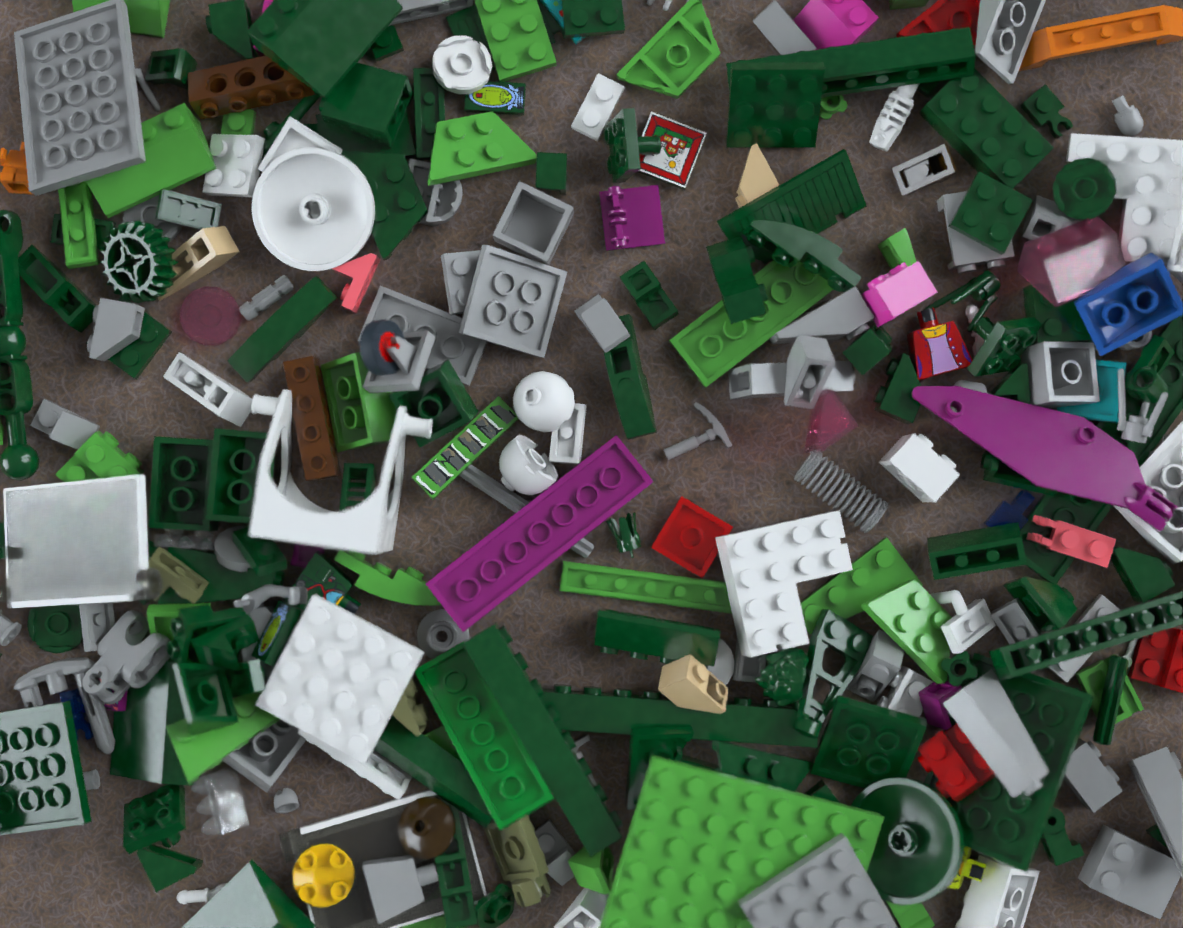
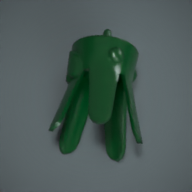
[606,512,641,558]

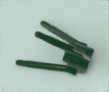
[924,270,1001,332]

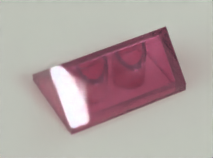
[804,388,859,454]

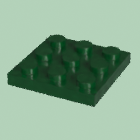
[726,63,825,148]
[811,695,927,788]

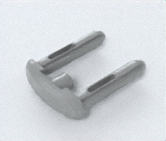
[14,657,115,754]

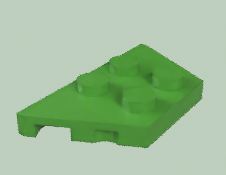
[617,0,720,99]
[427,111,537,186]
[861,579,952,684]

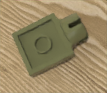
[484,816,551,907]

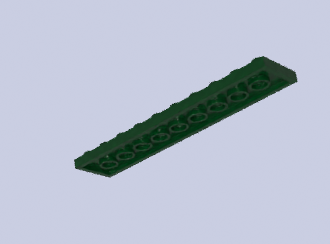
[1020,315,1183,584]

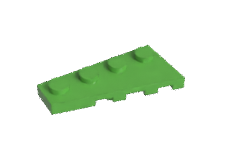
[800,537,923,634]

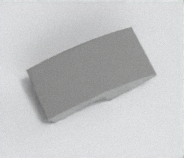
[753,0,816,55]

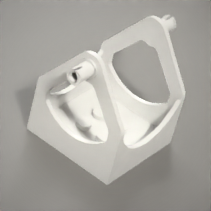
[249,389,433,554]

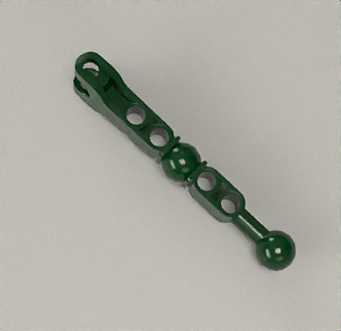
[0,210,40,481]

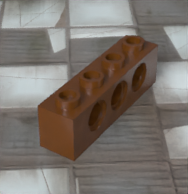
[188,56,315,120]
[283,356,341,481]

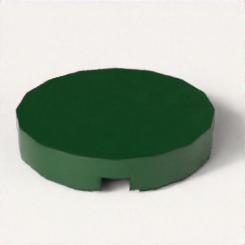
[1052,158,1116,220]
[27,604,83,654]

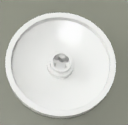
[252,147,375,271]

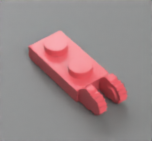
[1026,515,1116,568]

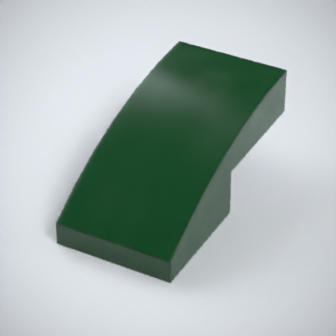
[620,261,679,330]

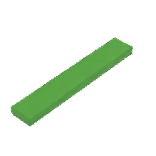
[559,561,732,613]

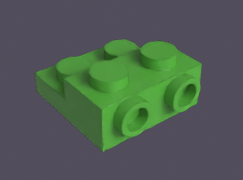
[55,430,144,514]

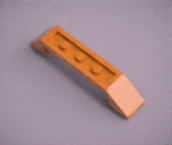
[1018,5,1183,72]

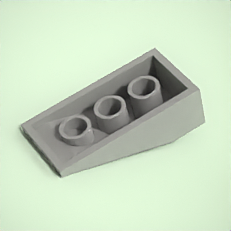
[975,0,1046,84]

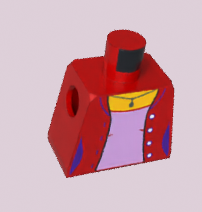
[907,308,972,380]

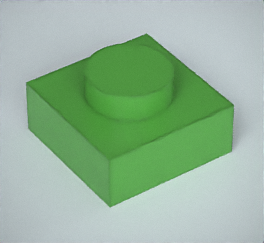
[221,109,256,135]

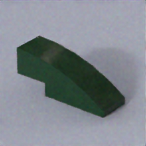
[18,244,96,333]

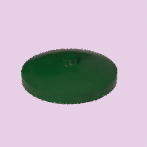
[851,778,964,905]

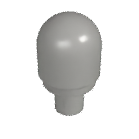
[1112,95,1144,136]

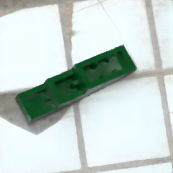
[228,276,337,383]
[435,800,477,928]

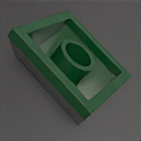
[173,663,238,736]

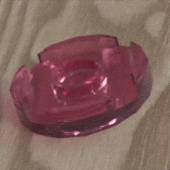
[180,286,241,346]

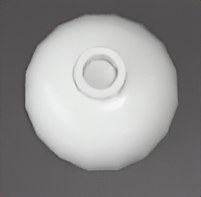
[513,371,575,433]
[499,434,558,495]

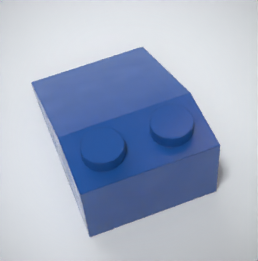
[1074,252,1183,356]

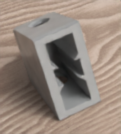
[363,855,439,924]

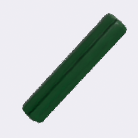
[1092,655,1129,745]

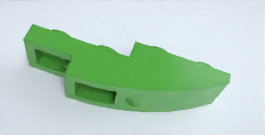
[334,549,441,606]

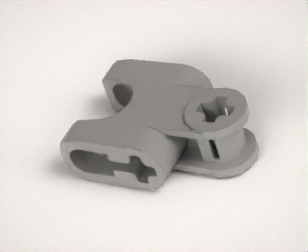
[82,610,171,704]

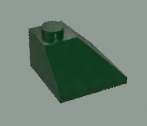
[1003,576,1078,633]

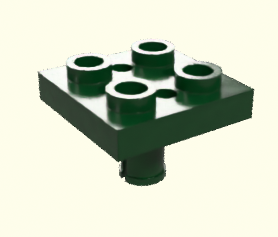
[604,108,661,183]
[967,316,1042,377]
[123,784,186,854]

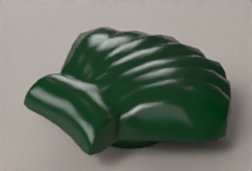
[474,884,514,928]

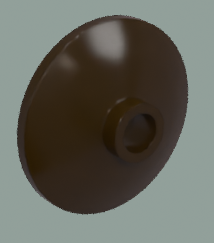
[398,797,455,860]

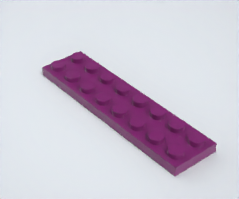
[426,435,654,632]

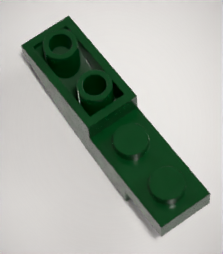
[742,220,861,293]
[603,314,657,440]

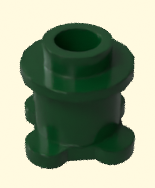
[941,651,978,687]

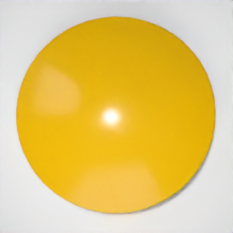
[292,844,355,907]

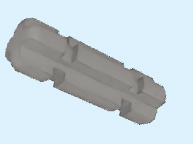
[239,275,294,320]

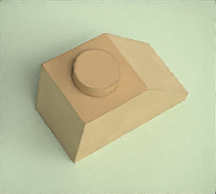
[735,143,779,208]

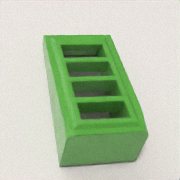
[878,228,916,269]

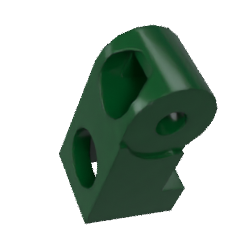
[1040,806,1084,866]

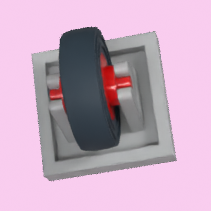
[360,320,435,393]

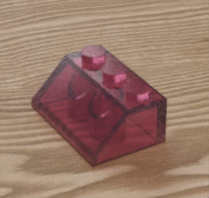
[1017,216,1126,307]

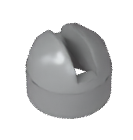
[273,788,299,813]

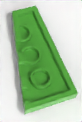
[166,690,280,785]

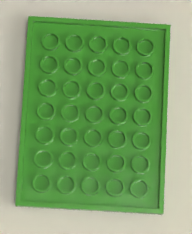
[599,755,884,928]

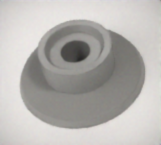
[417,609,469,659]

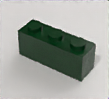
[927,522,1027,580]

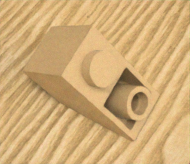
[658,654,728,714]

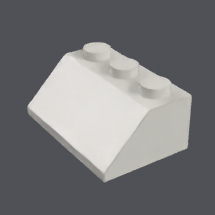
[955,855,1040,928]

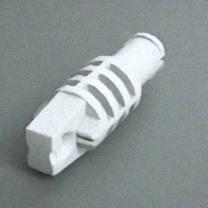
[870,83,920,151]

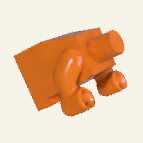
[0,142,34,195]

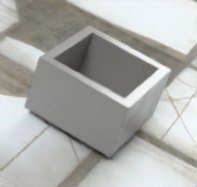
[493,181,574,265]

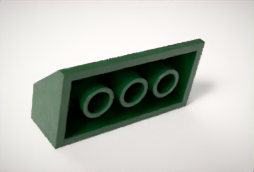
[594,608,721,669]

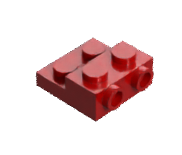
[1128,627,1183,693]
[917,724,996,802]

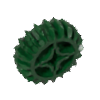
[99,221,178,303]

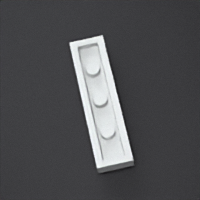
[298,730,412,800]

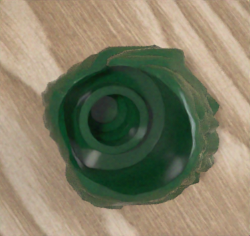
[755,647,809,706]

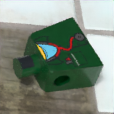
[283,550,361,614]

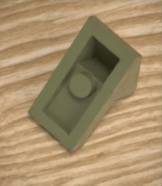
[148,546,209,604]

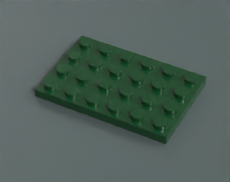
[924,653,1094,873]

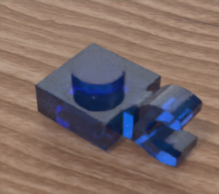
[983,490,1035,530]
[59,688,94,741]

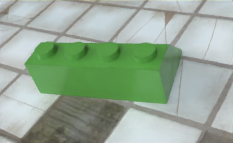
[86,103,216,218]

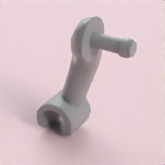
[234,584,307,612]

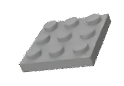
[459,245,567,358]

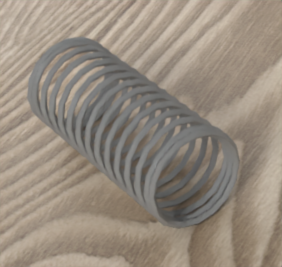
[794,450,888,533]

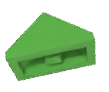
[567,846,614,894]

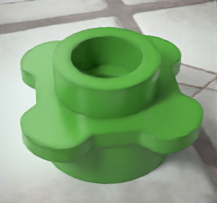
[820,95,847,120]

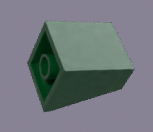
[319,63,413,148]

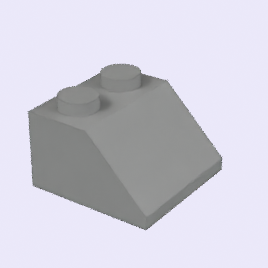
[1022,341,1100,408]

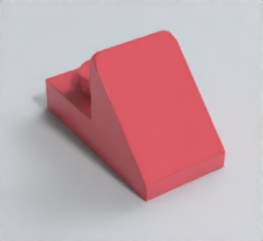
[332,253,380,314]

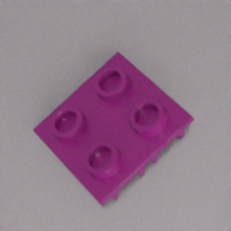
[599,185,665,251]

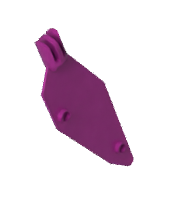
[912,386,1178,531]

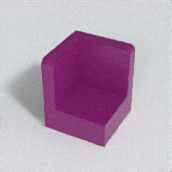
[918,680,962,730]

